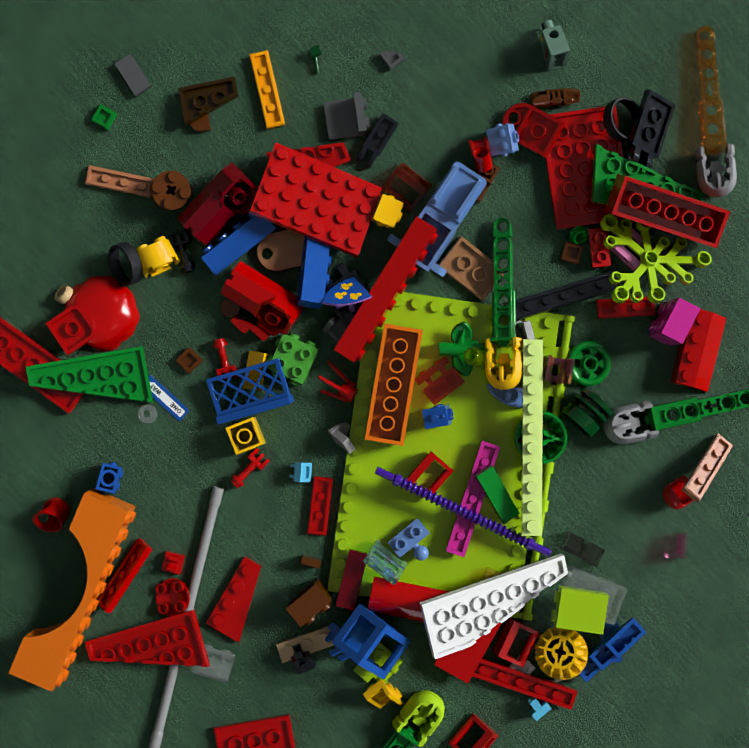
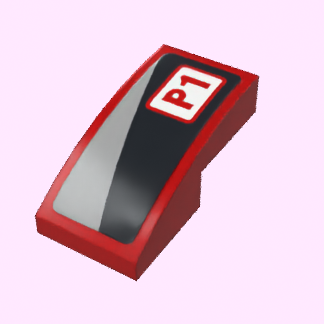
[231,314,270,341]

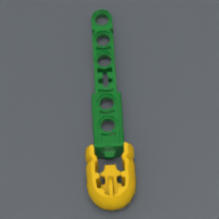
[485,217,523,390]

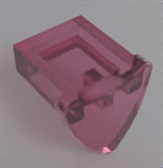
[664,532,687,559]

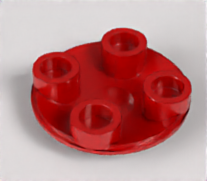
[156,578,190,616]

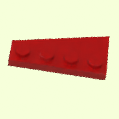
[266,142,351,167]
[206,556,262,642]

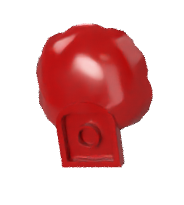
[45,275,140,355]

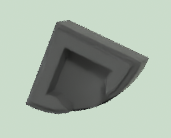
[379,51,406,71]

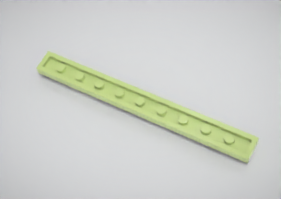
[521,339,543,536]

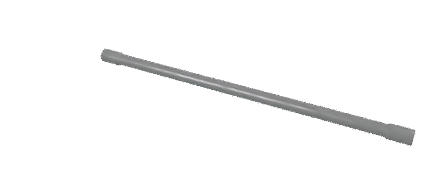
[148,486,224,748]

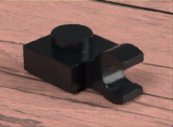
[291,644,316,674]

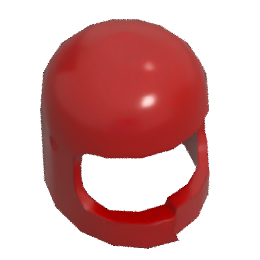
[662,475,694,510]
[32,497,70,532]

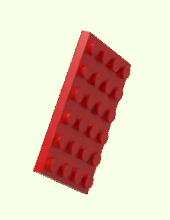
[545,105,624,230]
[249,142,382,258]

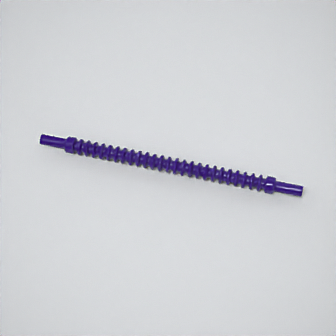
[374,467,551,557]

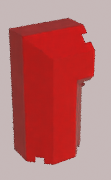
[220,261,305,336]

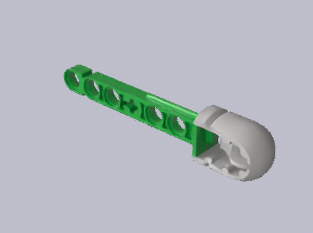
[604,390,749,445]

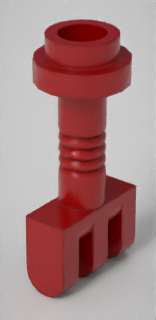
[212,338,238,382]
[230,448,270,488]

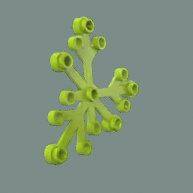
[600,214,712,304]

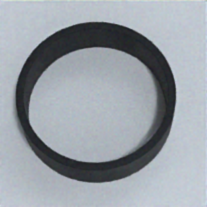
[603,97,639,142]
[108,242,143,286]

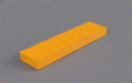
[249,50,285,130]

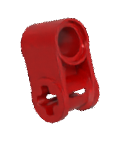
[468,136,493,172]

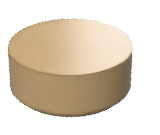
[55,285,73,304]

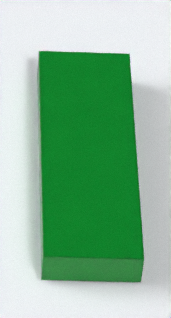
[474,465,520,524]

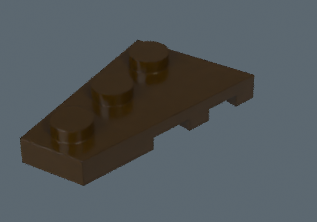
[178,76,239,126]

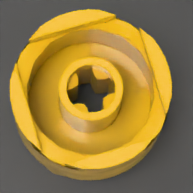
[137,236,180,278]

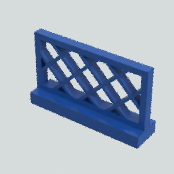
[206,358,294,425]

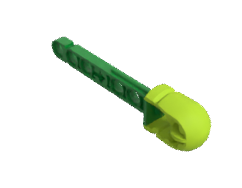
[382,690,445,748]

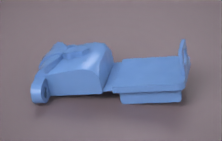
[387,162,487,277]

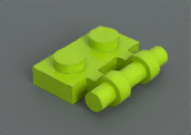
[353,642,403,683]

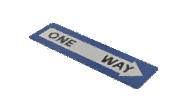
[149,375,189,421]

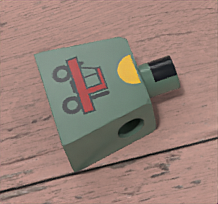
[540,20,570,71]

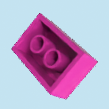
[648,298,701,346]

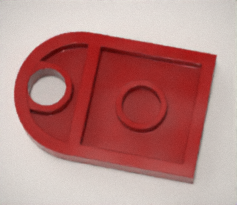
[503,103,565,158]

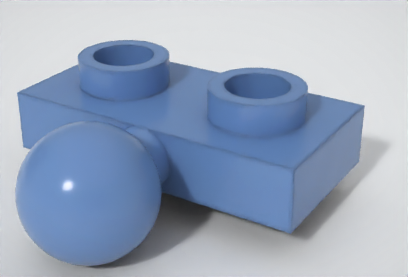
[388,518,429,561]

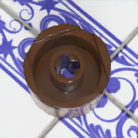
[150,171,191,211]

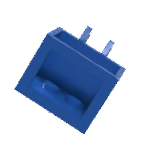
[325,604,411,679]

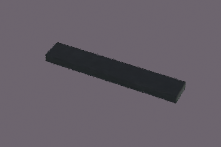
[506,270,620,321]

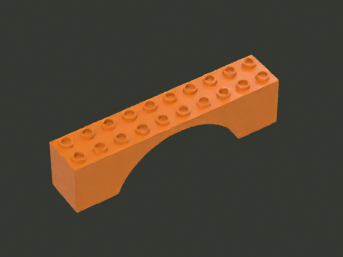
[9,488,136,692]

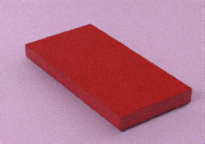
[434,623,501,683]
[214,714,296,748]

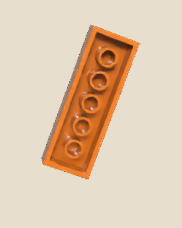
[365,323,423,446]

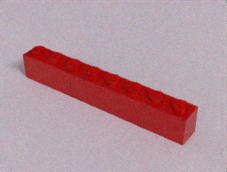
[334,216,438,362]

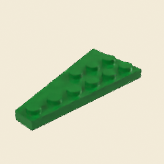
[591,144,704,204]
[26,346,153,403]

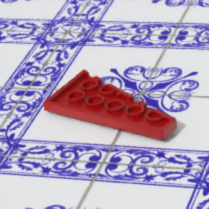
[85,609,210,667]

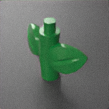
[439,322,486,376]

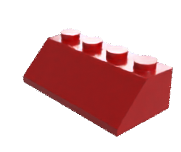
[670,309,726,392]

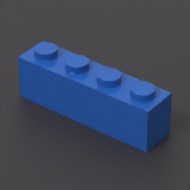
[201,213,276,276]
[296,236,332,309]

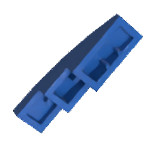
[579,617,647,683]

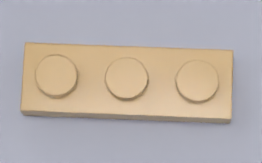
[276,625,333,663]

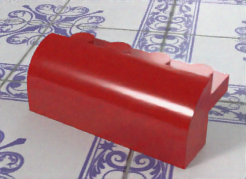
[367,576,449,622]

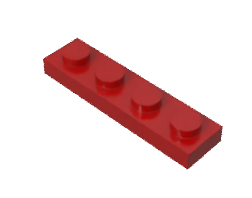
[98,538,152,614]

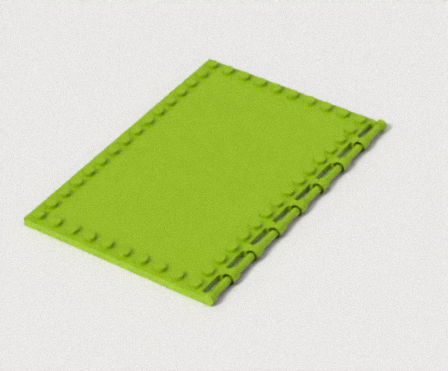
[327,287,575,621]

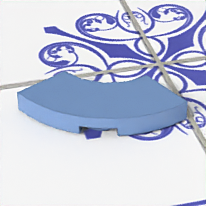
[486,384,522,408]

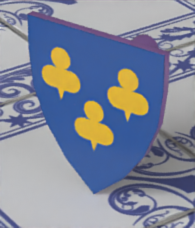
[322,277,372,312]

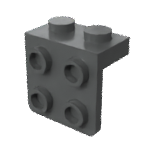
[324,92,370,140]

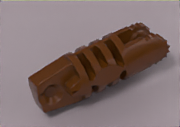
[529,88,580,107]

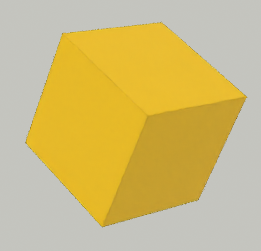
[226,417,266,455]

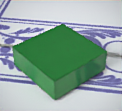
[91,104,118,131]

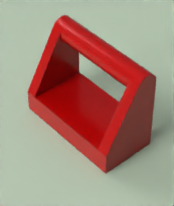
[407,450,454,493]
[493,617,540,667]
[448,713,499,748]

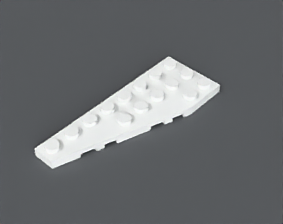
[420,554,568,659]

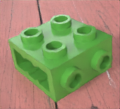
[267,332,319,386]

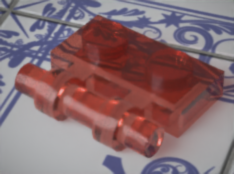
[415,356,465,405]

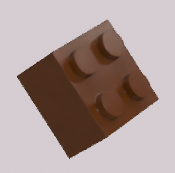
[286,578,332,627]

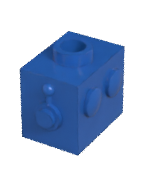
[422,404,454,429]
[96,462,123,495]

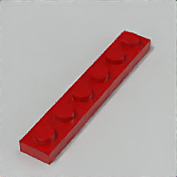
[472,658,577,710]

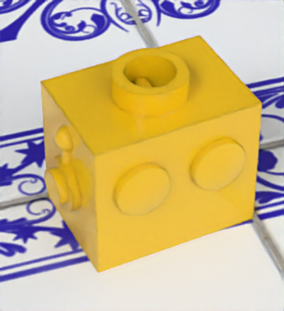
[371,194,404,229]

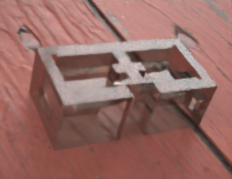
[561,531,605,567]

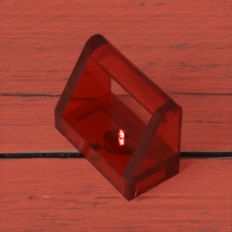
[382,162,432,213]

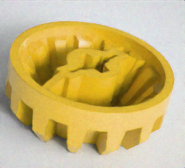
[535,627,588,680]

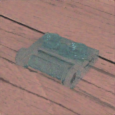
[363,539,408,585]

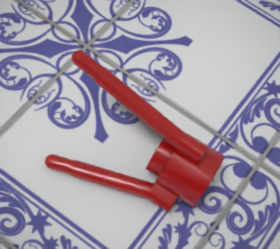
[318,360,358,403]

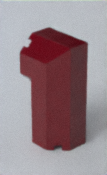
[177,163,258,245]

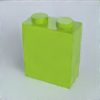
[551,585,609,635]

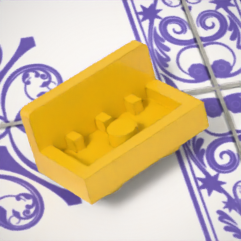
[363,680,404,709]

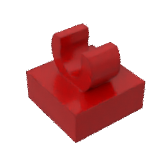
[162,551,186,575]

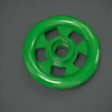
[567,341,611,386]

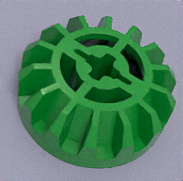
[513,411,568,464]

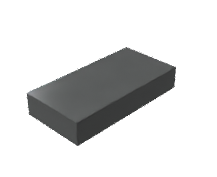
[115,54,152,97]

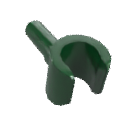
[310,45,322,74]

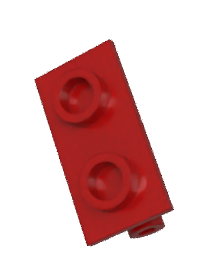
[588,228,611,268]

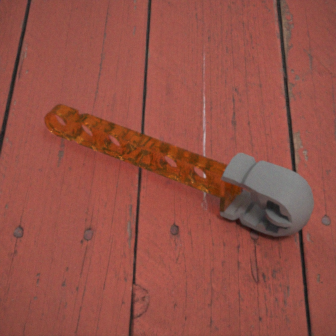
[695,26,737,197]

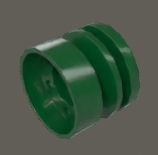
[561,387,613,438]

